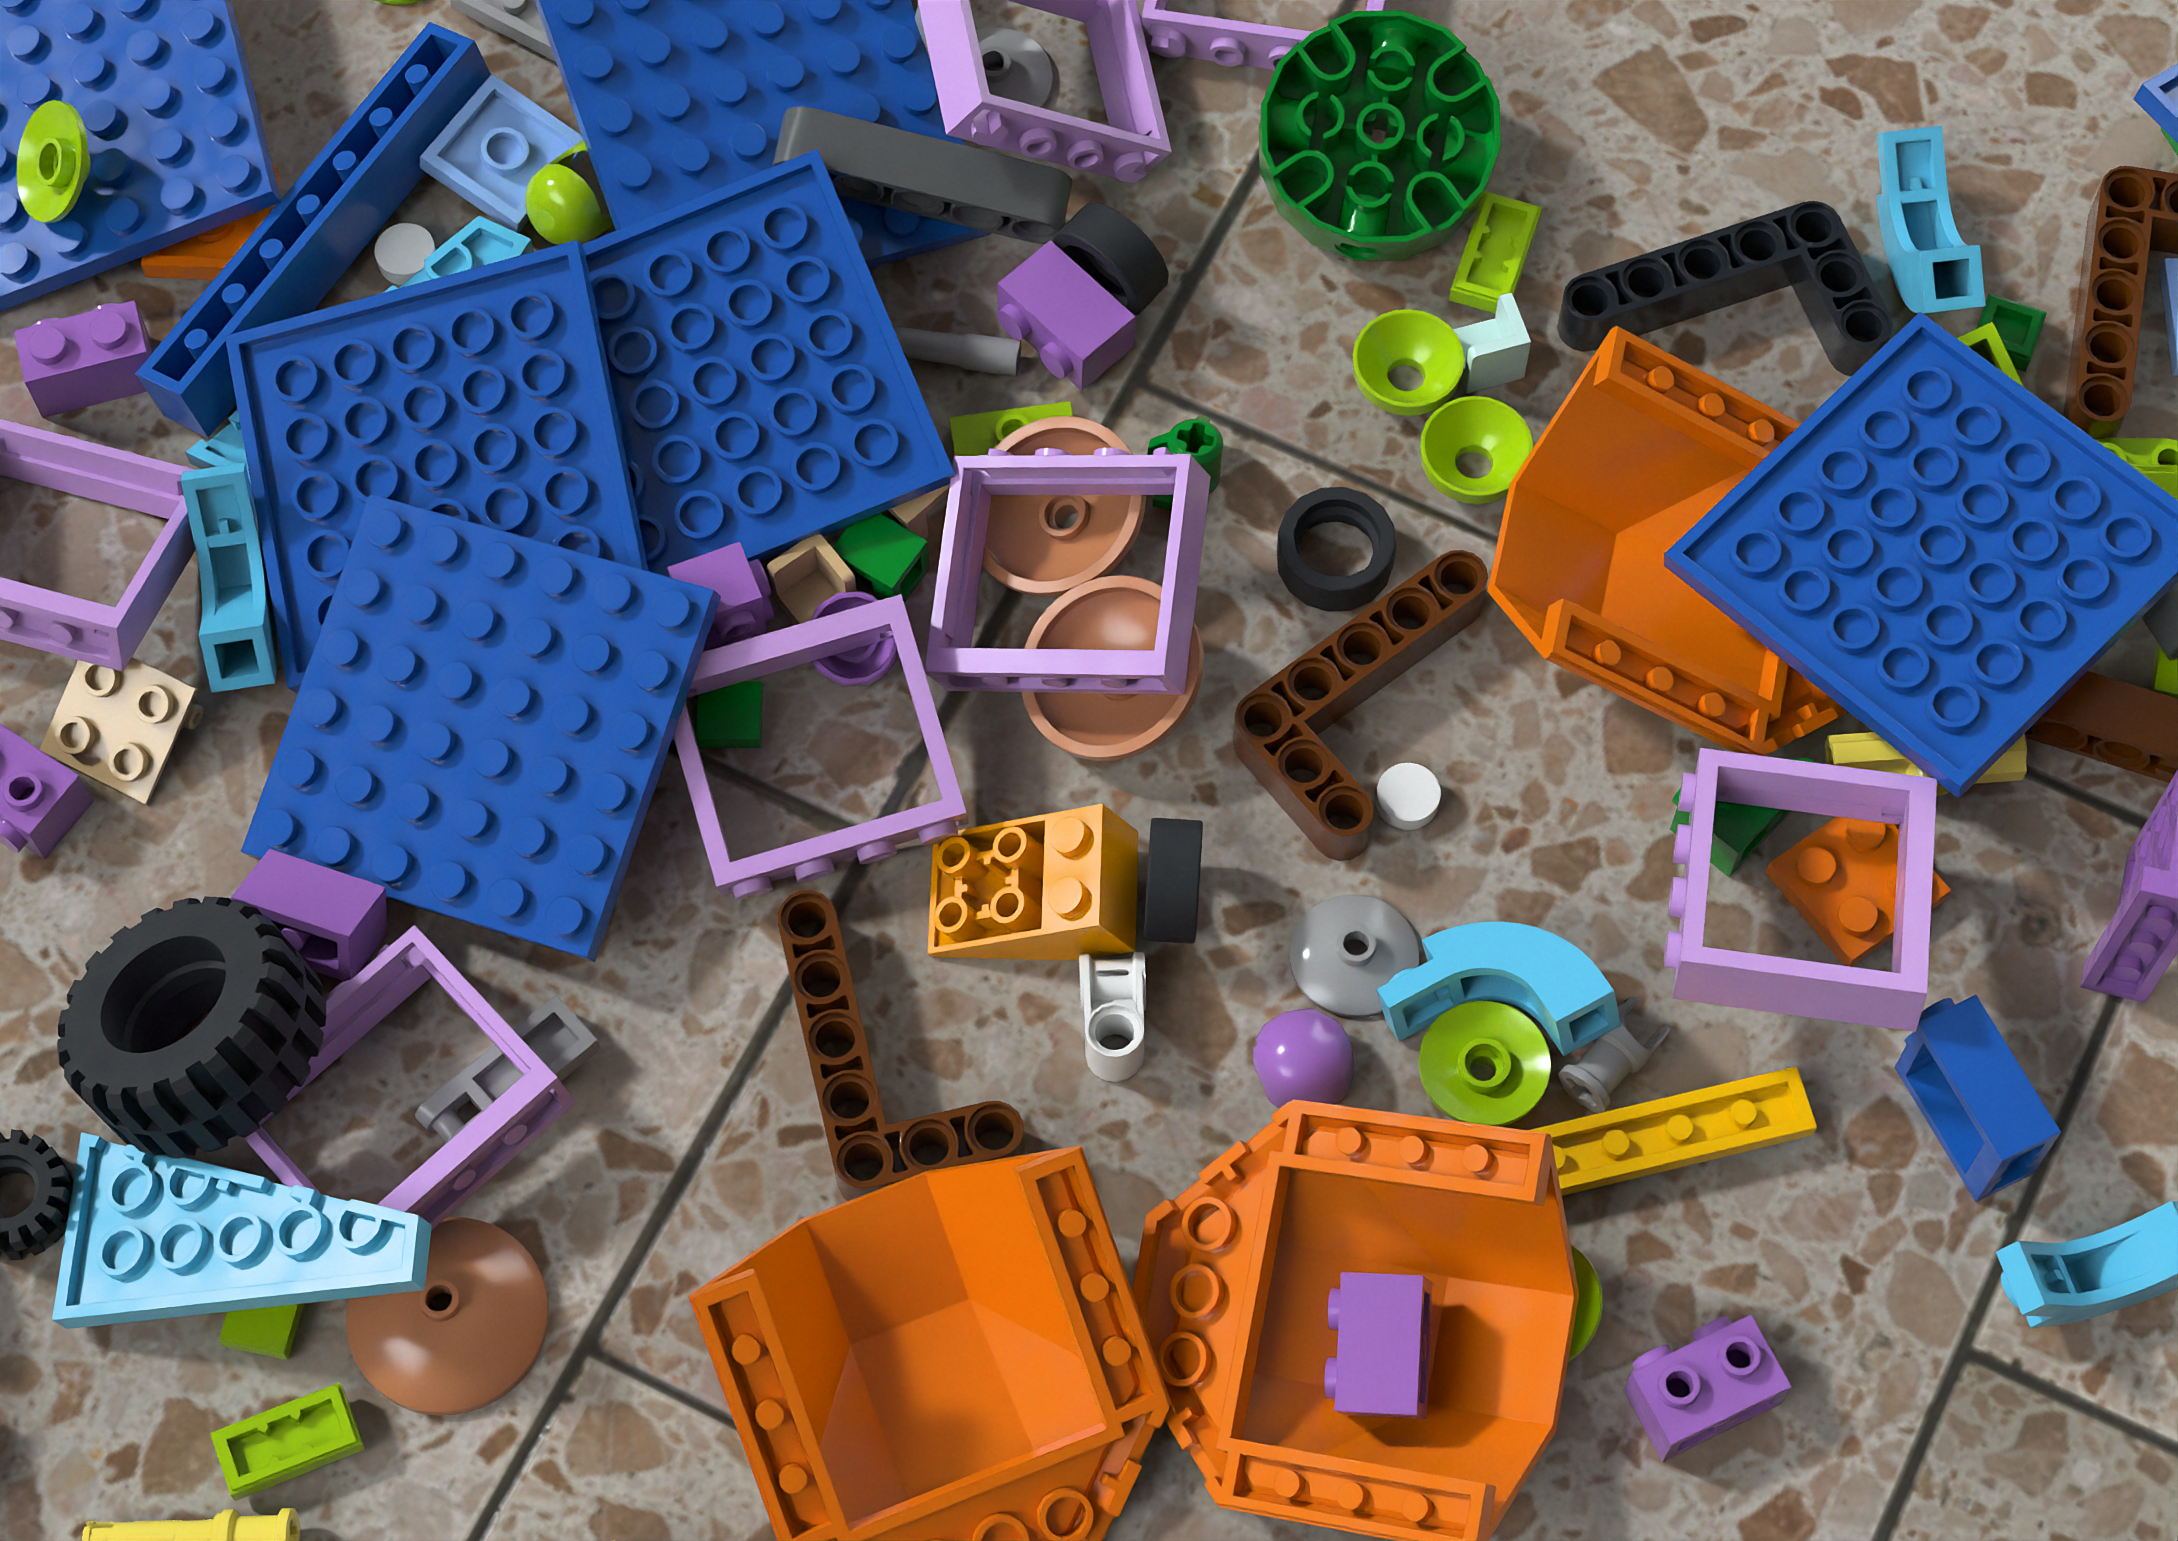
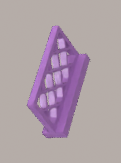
[2080,770,2178,1003]

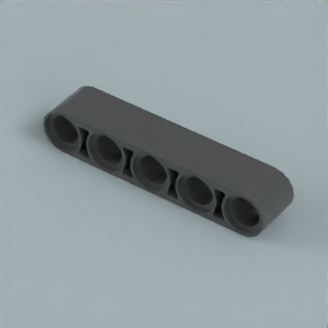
[772,106,1072,244]

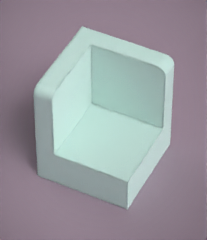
[1453,293,1531,393]

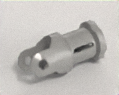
[1558,994,1670,1113]

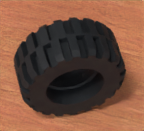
[57,896,326,1157]

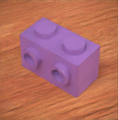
[997,240,1135,391]
[13,300,154,418]
[667,542,774,652]
[0,724,93,859]
[231,849,388,981]
[1325,1272,1433,1419]
[1623,1315,1792,1462]

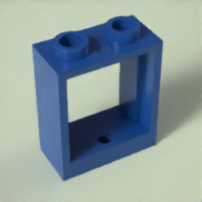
[1894,995,2061,1202]

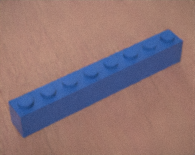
[135,22,491,438]

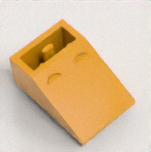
[928,804,1139,961]

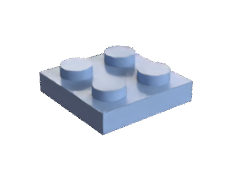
[420,74,587,233]

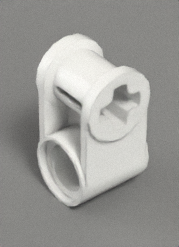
[1079,951,1146,1082]

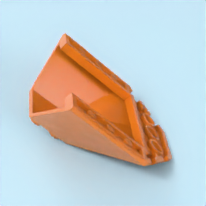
[1487,326,1848,756]
[1132,1099,1579,1541]
[688,1145,1171,1541]

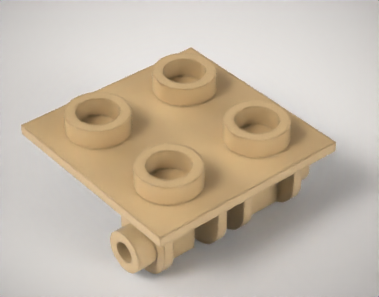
[39,656,204,804]

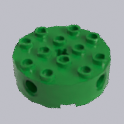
[1259,10,1501,261]

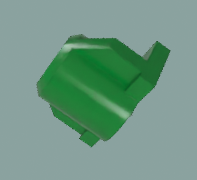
[1147,415,1223,510]

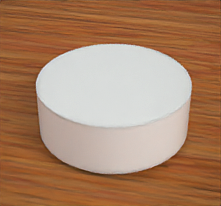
[374,223,436,285]
[1375,763,1441,830]

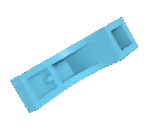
[1876,126,1986,313]
[180,463,278,693]
[1376,922,1621,1056]
[1996,1201,2178,1328]

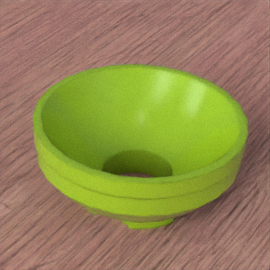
[1352,309,1465,416]
[1420,396,1533,504]

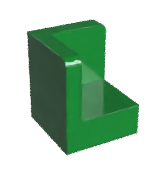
[833,513,930,603]

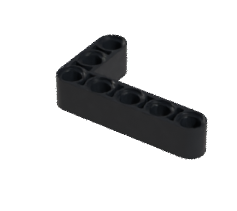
[1557,201,1893,377]

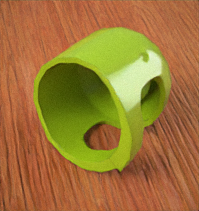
[525,140,614,245]

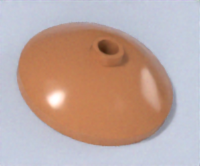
[982,416,1146,597]
[1021,575,1204,761]
[346,1217,549,1416]

